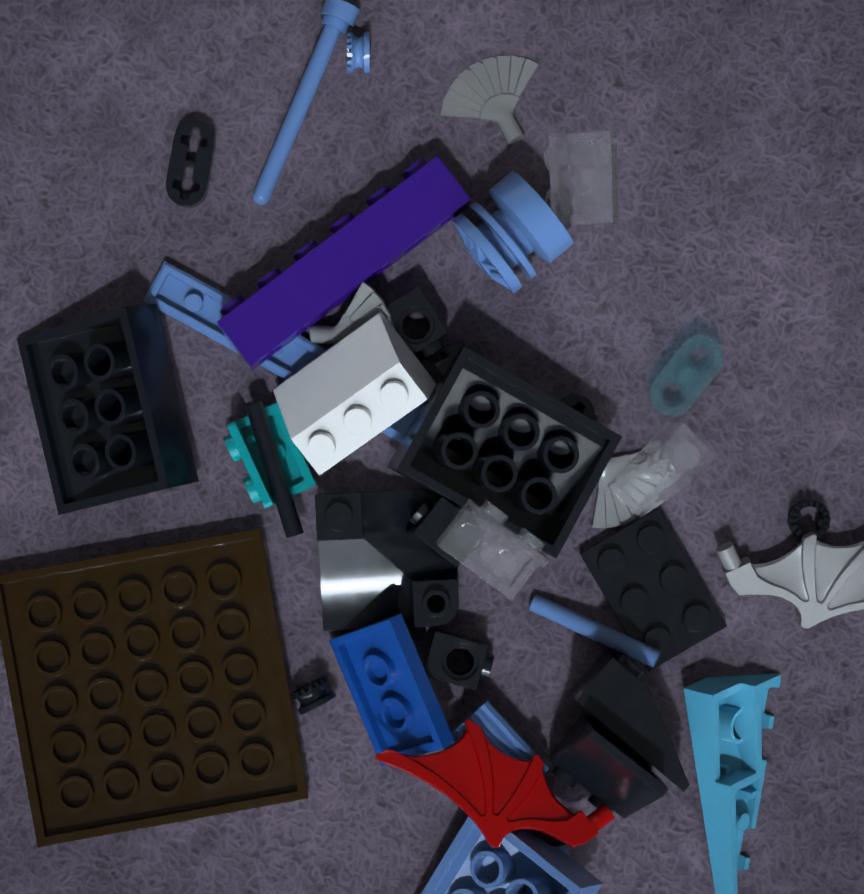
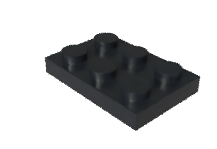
[579,508,727,672]

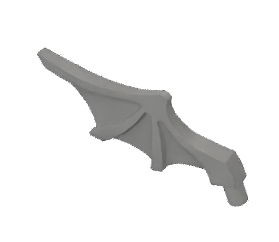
[716,531,864,629]

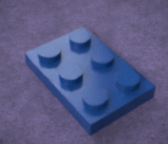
[329,613,455,766]

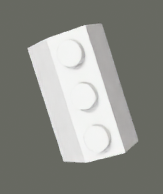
[273,311,436,476]

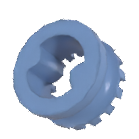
[347,32,370,73]

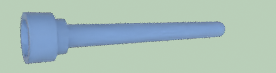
[252,0,361,205]

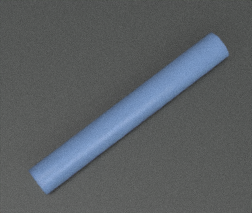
[529,594,661,668]

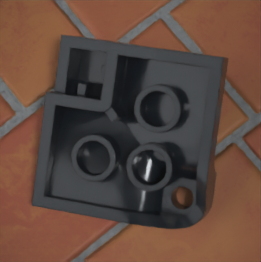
[315,488,459,631]

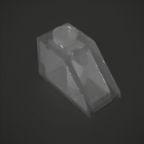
[607,421,715,518]

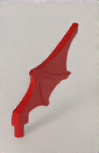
[374,719,615,848]

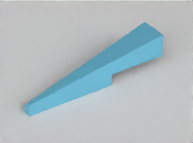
[683,673,781,894]

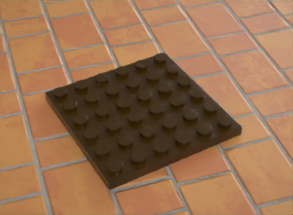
[0,528,309,847]

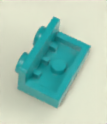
[223,403,317,508]

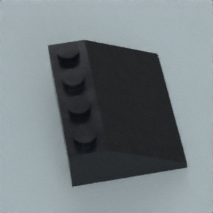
[17,304,199,515]
[387,346,622,558]

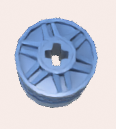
[452,170,574,295]

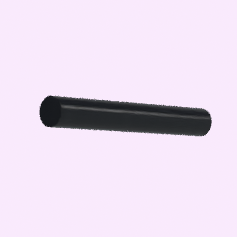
[245,401,304,538]

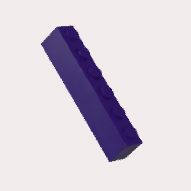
[217,156,471,371]

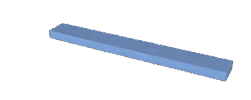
[143,261,424,443]

